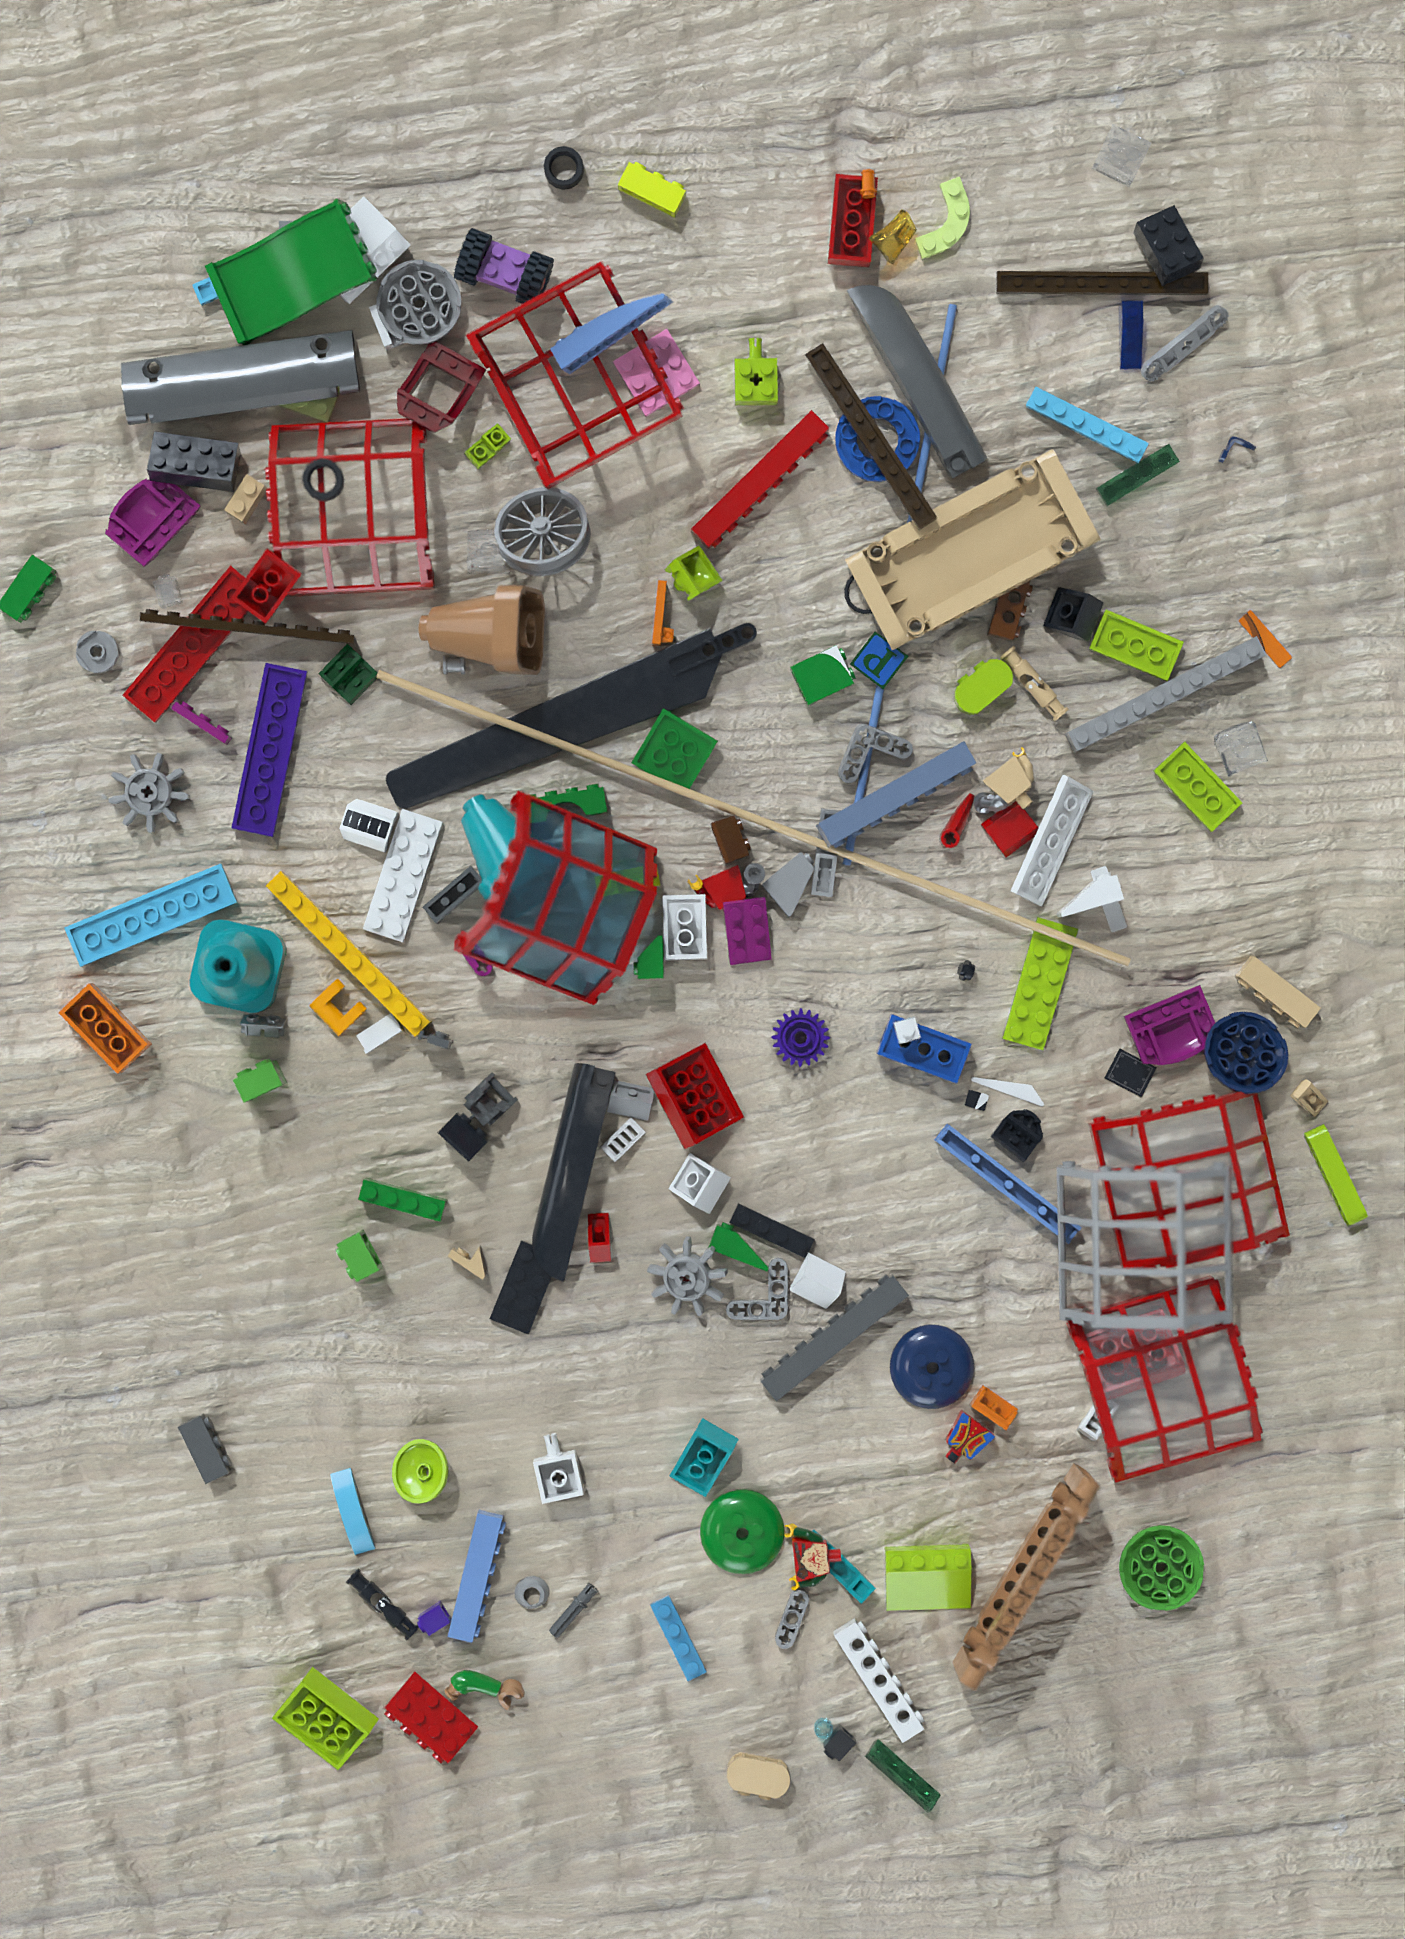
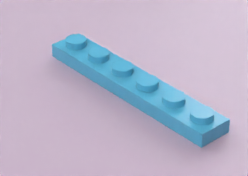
[1026,387,1149,464]

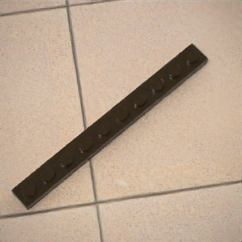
[996,271,1208,295]
[805,343,937,530]
[140,609,354,644]

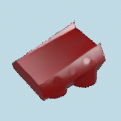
[981,801,1039,858]

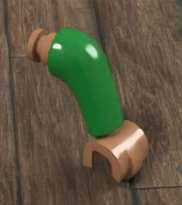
[444,1670,525,1710]

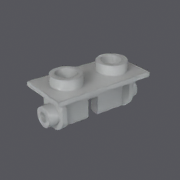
[240,1013,286,1038]

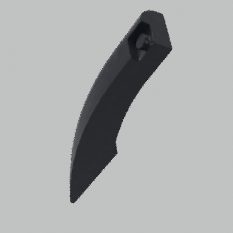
[532,1063,616,1282]

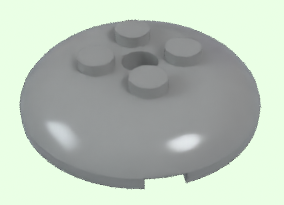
[376,260,461,345]

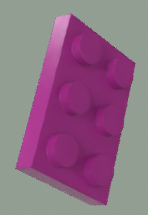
[723,897,772,965]

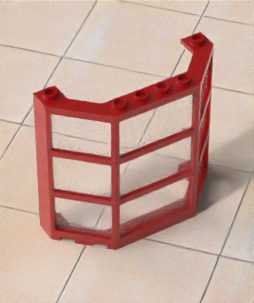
[1088,1090,1290,1269]
[1066,1275,1263,1483]

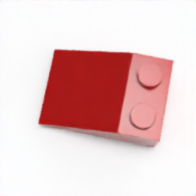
[231,548,302,624]

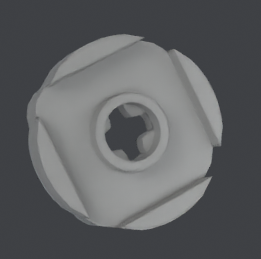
[76,631,120,674]

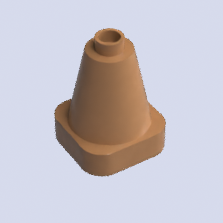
[419,585,545,675]

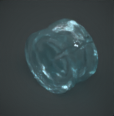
[814,1718,833,1739]

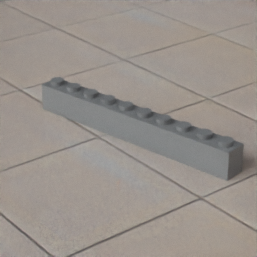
[1065,636,1266,753]

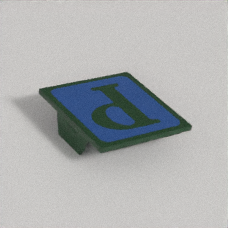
[850,631,909,690]

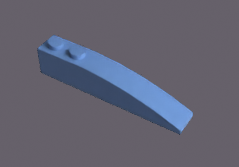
[550,293,673,374]

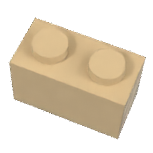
[224,474,267,525]

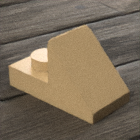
[1290,1079,1328,1117]
[448,1245,486,1280]

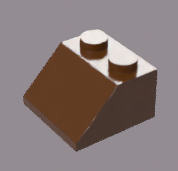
[710,815,751,865]

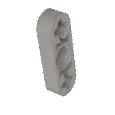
[775,1588,809,1649]

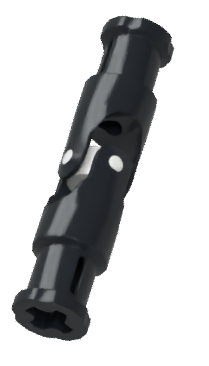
[345,1568,419,1641]

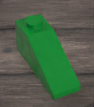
[708,1222,769,1271]

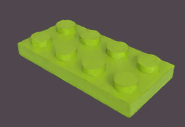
[1089,609,1184,682]
[1153,742,1242,832]

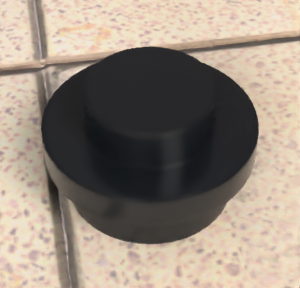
[957,960,975,981]

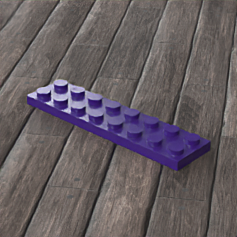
[231,663,308,837]

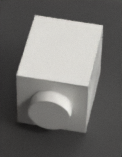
[893,1017,921,1044]

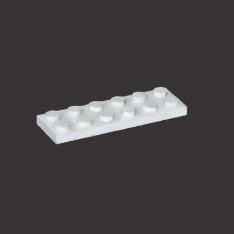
[1011,775,1093,907]
[363,809,443,942]

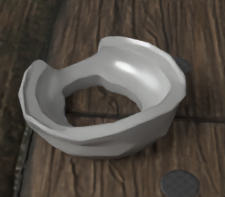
[515,1576,549,1609]

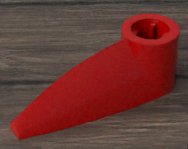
[939,793,975,849]

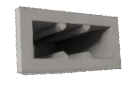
[762,852,814,917]

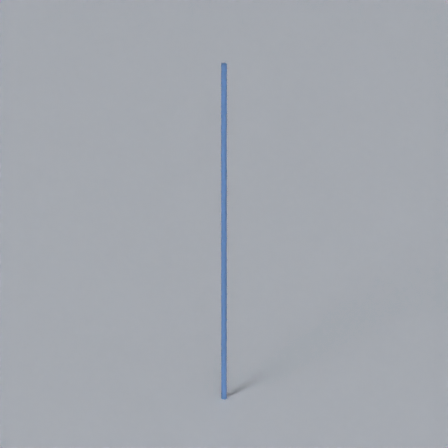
[842,304,957,866]

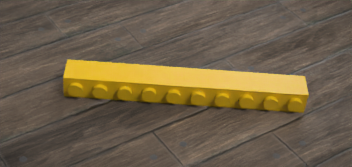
[266,871,432,1037]

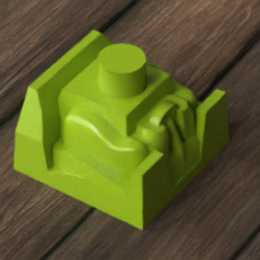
[665,546,723,601]

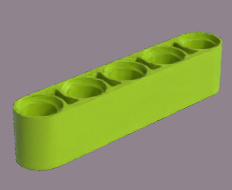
[1304,1124,1368,1227]

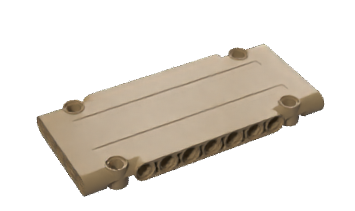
[845,449,1101,650]

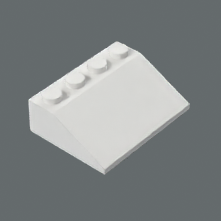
[340,196,410,304]

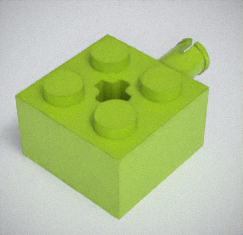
[734,338,778,406]

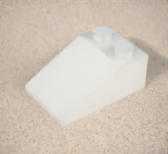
[1057,872,1124,918]
[663,894,707,960]

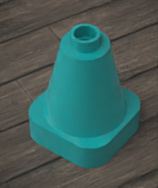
[461,794,572,922]
[190,920,286,1013]

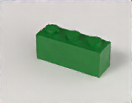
[0,554,57,623]

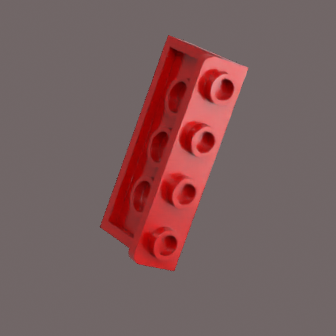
[383,1671,478,1764]

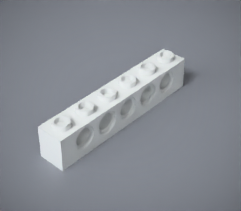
[833,1618,924,1743]

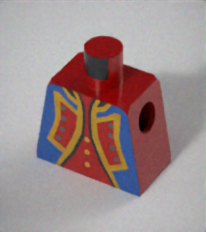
[945,1409,995,1464]

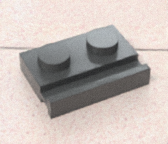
[418,1030,453,1049]

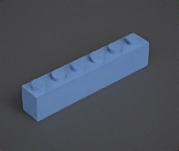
[448,1510,506,1643]

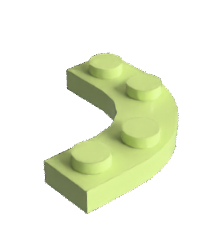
[915,177,970,260]

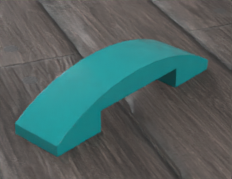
[813,1530,876,1604]

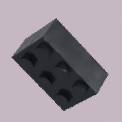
[1133,205,1204,286]

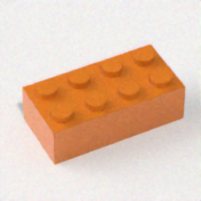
[59,983,152,1074]

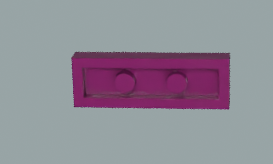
[171,701,232,745]

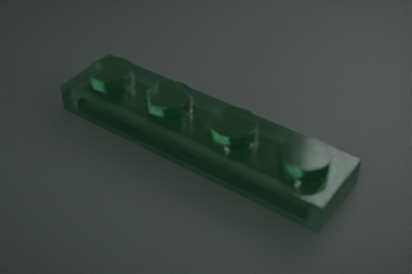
[1096,444,1180,507]
[865,1739,941,1813]

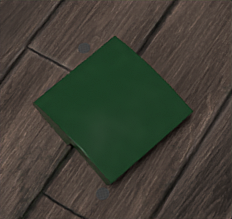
[318,643,378,705]

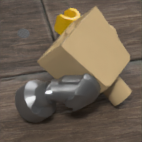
[973,747,1034,814]

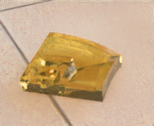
[869,209,917,264]

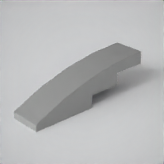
[811,808,841,897]

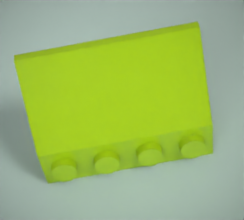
[884,1544,971,1611]
[272,1667,379,1770]

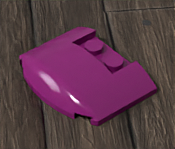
[105,478,201,567]
[1123,985,1215,1065]

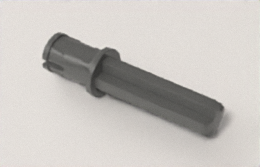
[549,1582,598,1638]

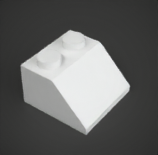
[669,1153,731,1214]

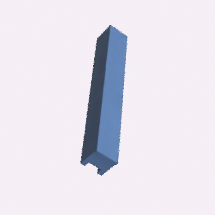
[934,1124,1082,1244]

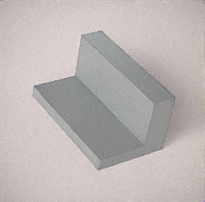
[607,1080,654,1121]

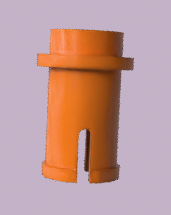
[860,169,877,199]

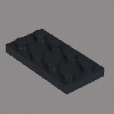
[490,1240,552,1335]

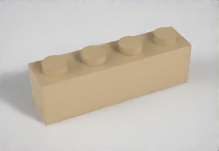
[1235,956,1321,1029]

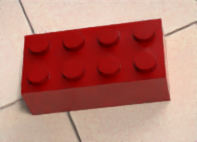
[827,174,878,268]

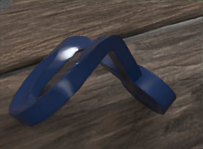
[1218,436,1256,463]

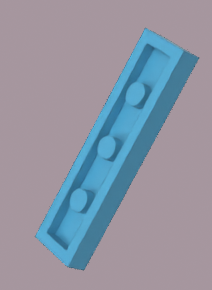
[650,1595,707,1681]

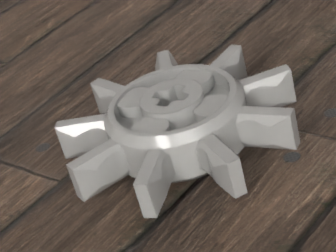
[108,753,190,833]
[647,1236,728,1316]

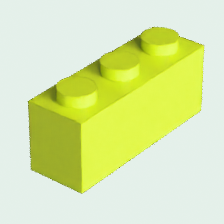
[618,162,686,218]

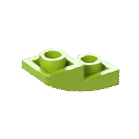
[464,423,511,469]

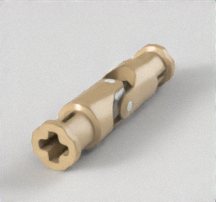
[1000,646,1069,722]

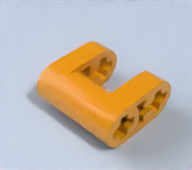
[309,979,367,1037]

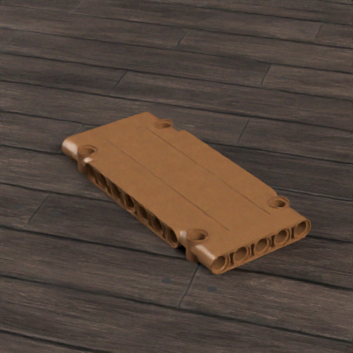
[952,1463,1100,1691]

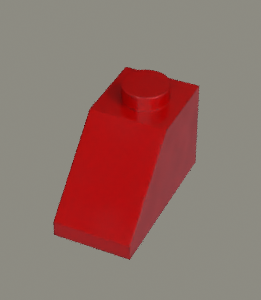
[588,1213,611,1263]

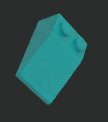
[669,1418,739,1497]

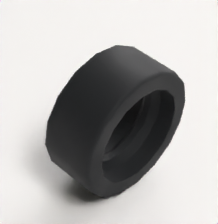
[543,146,584,190]
[302,458,345,501]

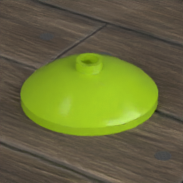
[392,1439,448,1504]

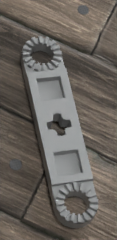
[1141,305,1229,382]

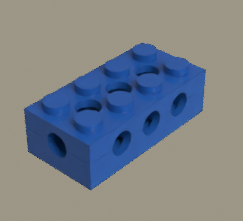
[876,1014,972,1083]

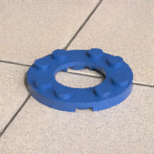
[835,396,920,482]

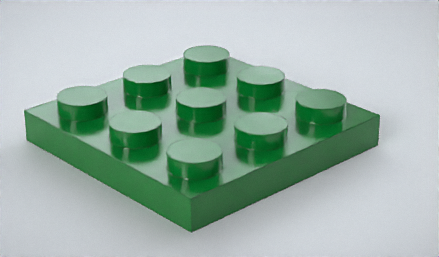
[631,708,718,789]

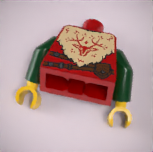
[784,1524,841,1590]

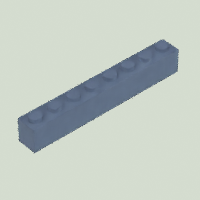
[816,741,976,848]

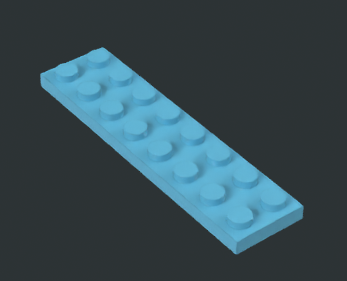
[64,864,238,967]

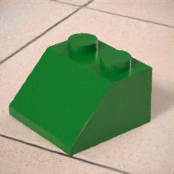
[633,936,664,979]

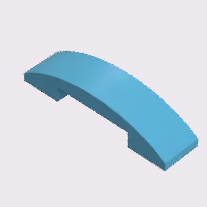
[330,1468,375,1555]

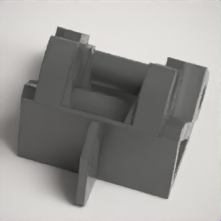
[463,1072,518,1126]

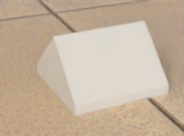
[789,1252,846,1309]

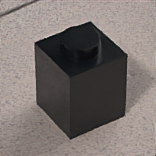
[823,1724,856,1762]

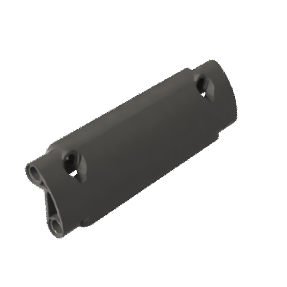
[121,330,360,425]

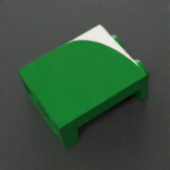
[790,645,856,706]

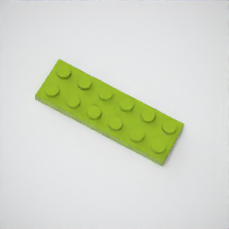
[1002,917,1078,1050]

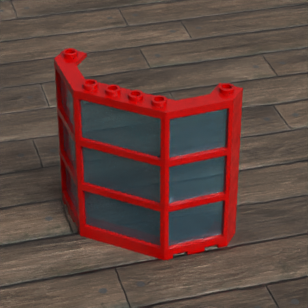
[454,791,657,1005]

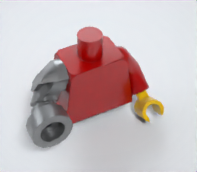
[687,863,765,910]

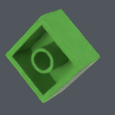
[233,1058,287,1103]
[336,1229,383,1282]

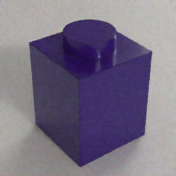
[417,1601,452,1636]

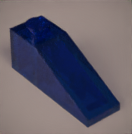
[1118,301,1143,370]

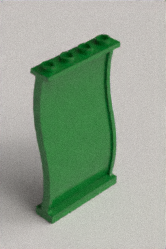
[205,198,378,345]

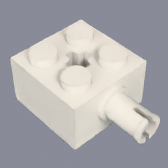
[533,1433,585,1504]

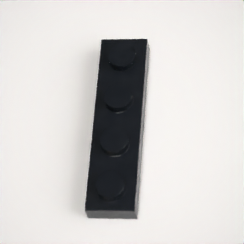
[729,1203,815,1258]

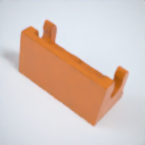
[970,1385,1018,1430]

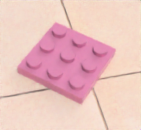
[613,329,700,417]

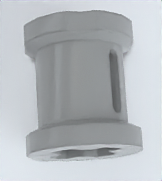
[443,655,465,674]

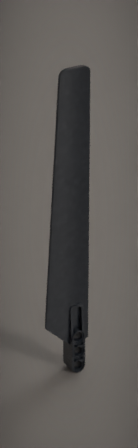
[386,623,757,809]

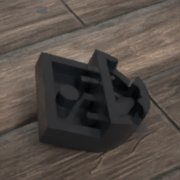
[990,1109,1043,1162]

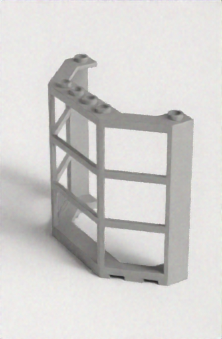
[1057,1161,1234,1329]

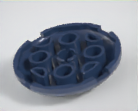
[1204,1012,1288,1094]
[890,1324,974,1409]

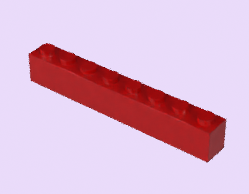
[691,410,829,550]

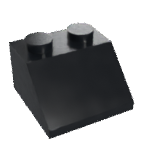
[1043,587,1104,642]
[438,1112,489,1162]

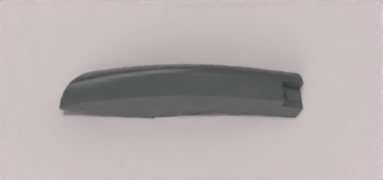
[846,285,988,478]

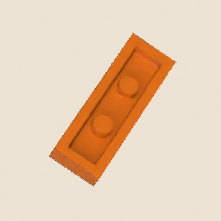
[652,580,674,646]

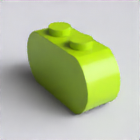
[954,659,1013,715]

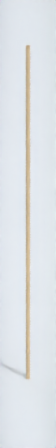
[376,670,1131,966]

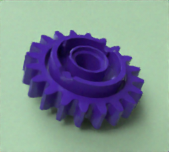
[771,1008,830,1067]

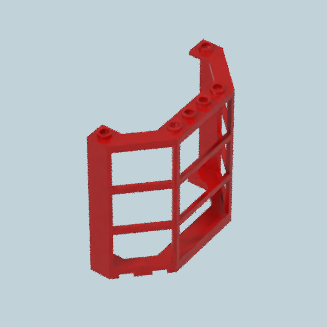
[466,261,684,489]
[265,418,435,597]

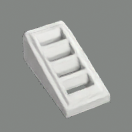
[601,1118,646,1162]
[1077,1400,1119,1441]

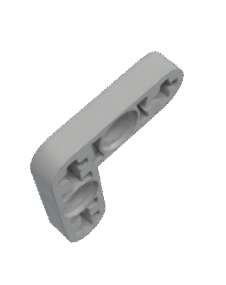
[838,724,913,783]
[726,1257,788,1320]

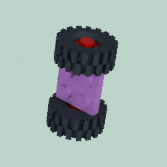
[454,228,554,309]

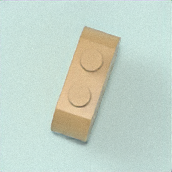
[727,1752,790,1800]

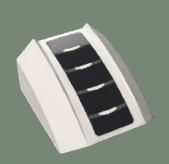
[339,799,399,853]

